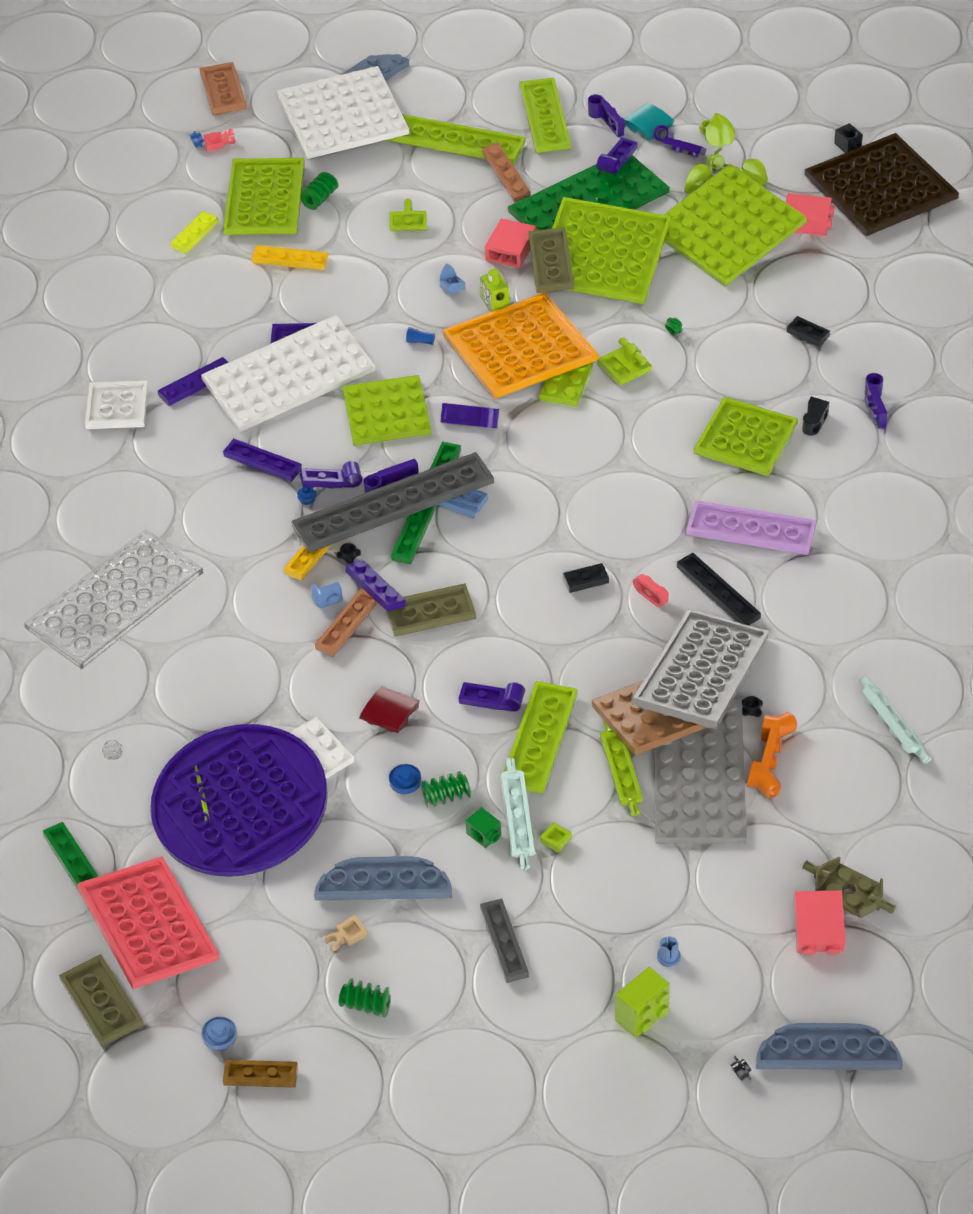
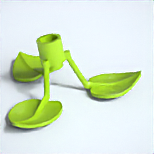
[684,113,768,194]

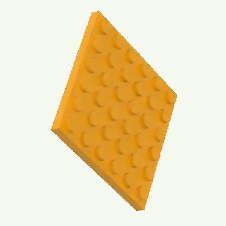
[443,292,599,399]

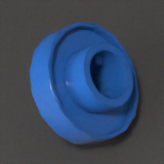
[389,764,422,794]

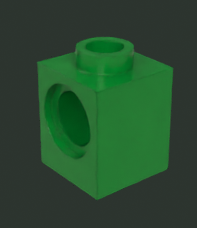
[465,807,501,849]

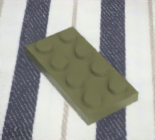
[528,228,574,293]
[386,583,476,637]
[59,954,144,1048]

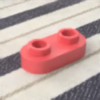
[633,574,669,607]

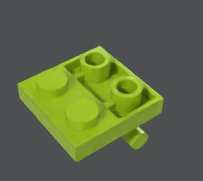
[598,337,652,386]

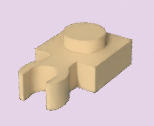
[325,915,368,951]

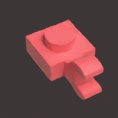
[203,129,236,151]

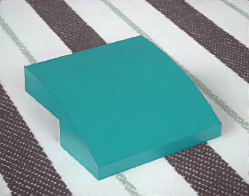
[624,103,675,141]

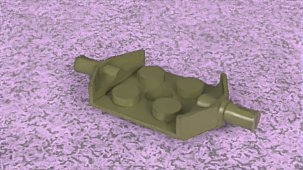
[802,857,896,918]

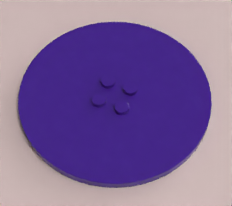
[150,724,328,877]

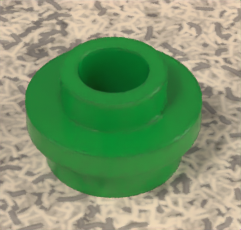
[665,317,683,335]

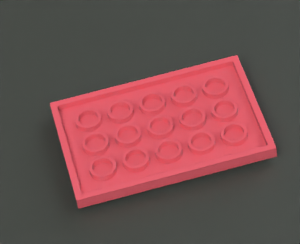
[78,856,219,989]

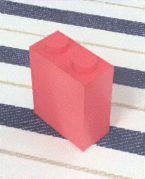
[786,193,835,236]
[485,218,536,268]
[794,890,846,955]

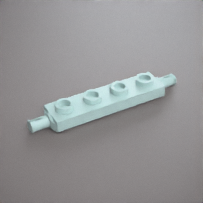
[860,676,931,764]
[500,758,535,870]

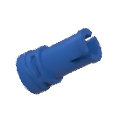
[406,327,435,345]

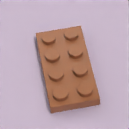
[199,62,247,115]

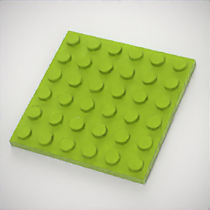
[664,164,807,287]
[534,197,671,305]

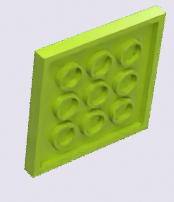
[342,375,432,446]
[694,397,798,477]

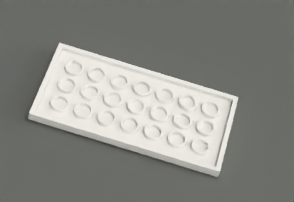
[201,315,375,432]

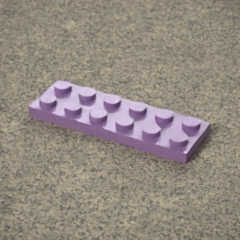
[686,500,817,555]

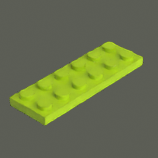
[519,77,571,153]
[501,681,578,794]

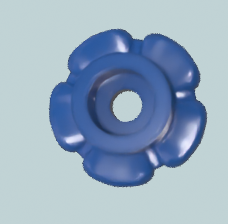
[189,131,204,148]
[297,487,317,505]

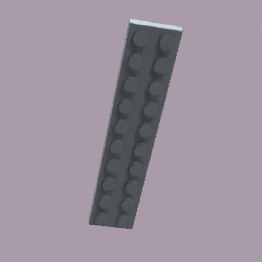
[291,452,494,553]

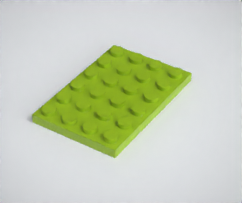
[223,157,305,235]

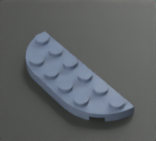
[341,54,409,81]
[314,856,452,901]
[756,1023,903,1070]

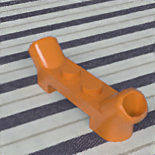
[747,712,797,798]

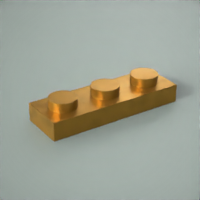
[223,1060,298,1088]

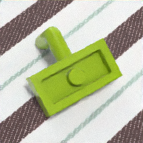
[390,199,427,232]

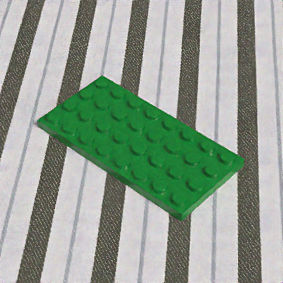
[508,155,670,230]

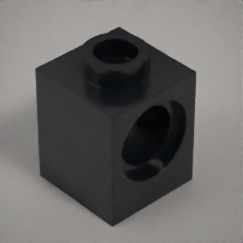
[834,123,863,153]

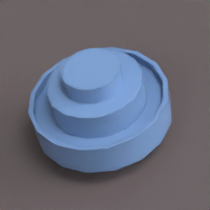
[201,1016,237,1051]

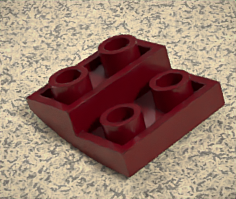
[359,686,420,733]

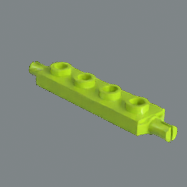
[600,721,643,817]

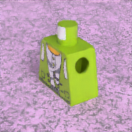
[480,269,510,312]

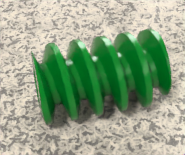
[300,172,339,210]
[422,771,471,808]
[338,978,391,1018]

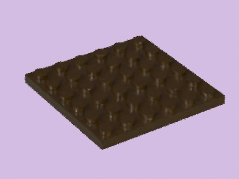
[805,133,959,236]

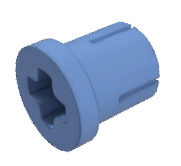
[657,936,681,967]

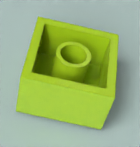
[615,966,670,1038]

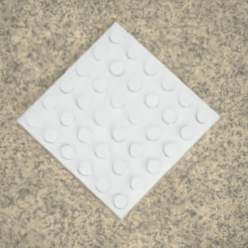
[277,66,409,159]

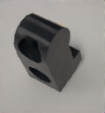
[802,396,830,436]

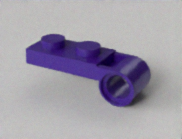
[588,94,626,137]
[653,125,707,157]
[596,137,638,175]
[864,373,888,429]
[440,403,499,429]
[363,458,419,493]
[300,461,363,489]
[458,682,526,712]

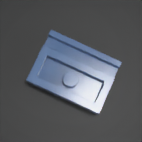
[438,490,488,518]

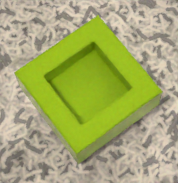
[540,822,572,853]

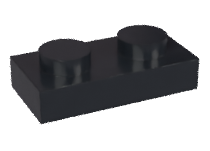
[787,316,830,347]
[563,563,609,593]

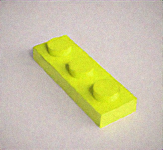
[170,211,218,254]

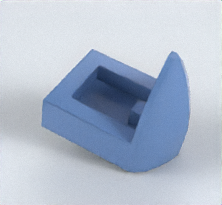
[439,264,466,294]
[311,582,343,608]

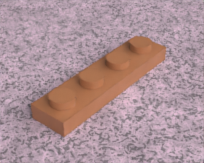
[482,142,531,203]
[315,589,378,657]

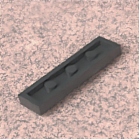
[480,898,529,983]

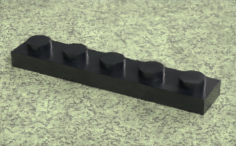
[677,552,761,626]

